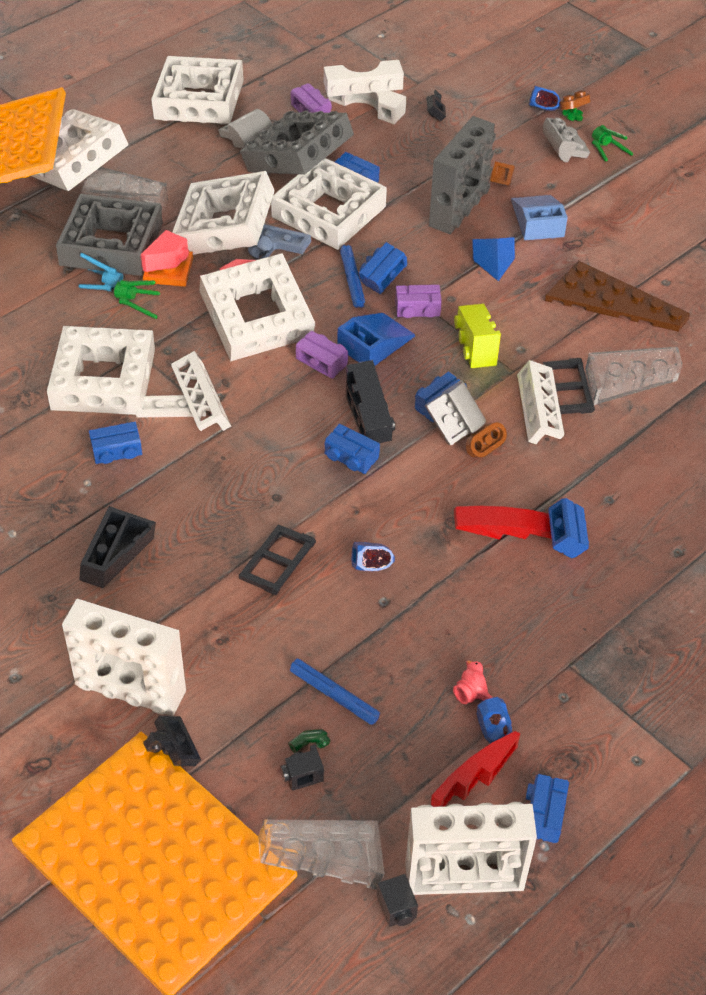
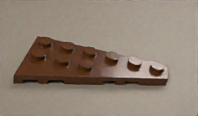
[545,260,690,332]

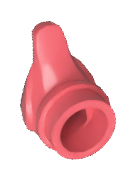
[453,661,493,704]

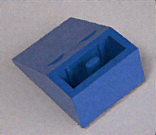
[337,313,415,365]

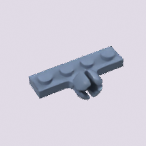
[248,224,311,260]

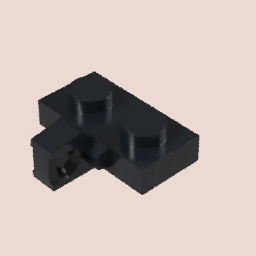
[143,715,201,767]

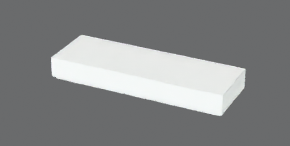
[136,395,206,417]

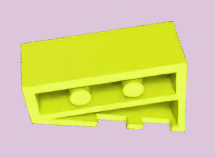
[454,304,501,368]

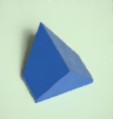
[472,237,515,281]

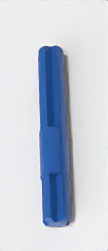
[340,245,365,308]
[290,658,380,725]

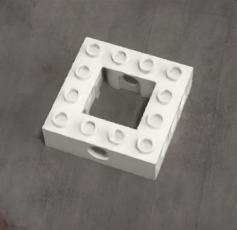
[151,56,244,124]
[31,109,128,191]
[271,158,387,250]
[172,171,275,255]
[200,254,315,361]
[47,326,155,415]
[62,599,186,716]
[405,802,537,895]

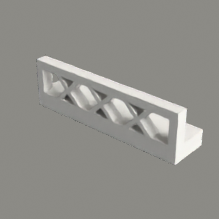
[171,351,231,431]
[517,360,564,444]

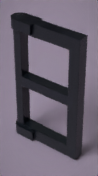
[543,358,595,414]
[239,524,316,595]

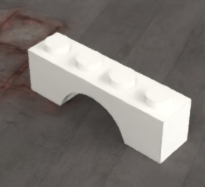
[324,60,404,97]
[329,91,406,124]

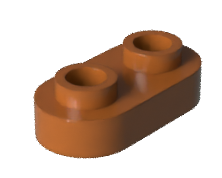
[559,91,591,110]
[466,422,507,458]

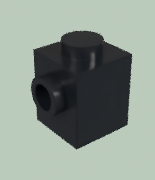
[377,874,418,927]

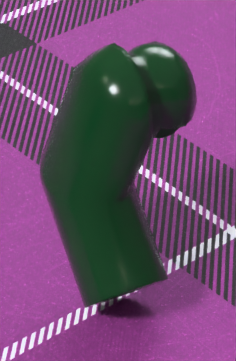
[288,729,331,753]

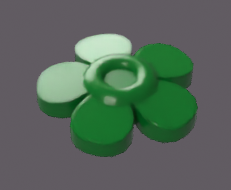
[562,108,583,121]

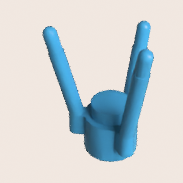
[78,253,123,292]

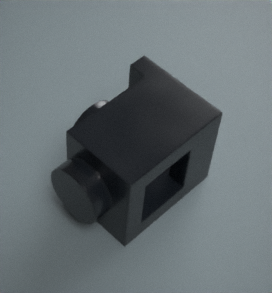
[280,745,324,791]

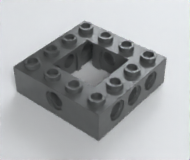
[240,111,354,175]
[429,116,496,235]
[56,194,163,276]

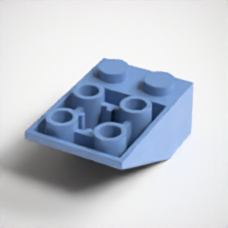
[511,195,568,240]

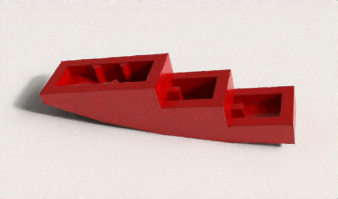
[454,506,552,539]
[430,731,520,807]

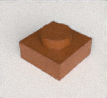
[490,161,515,186]

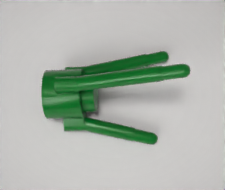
[592,125,633,162]
[114,280,160,319]

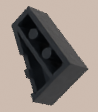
[345,360,395,443]
[79,506,156,588]

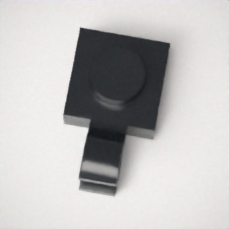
[426,90,446,121]

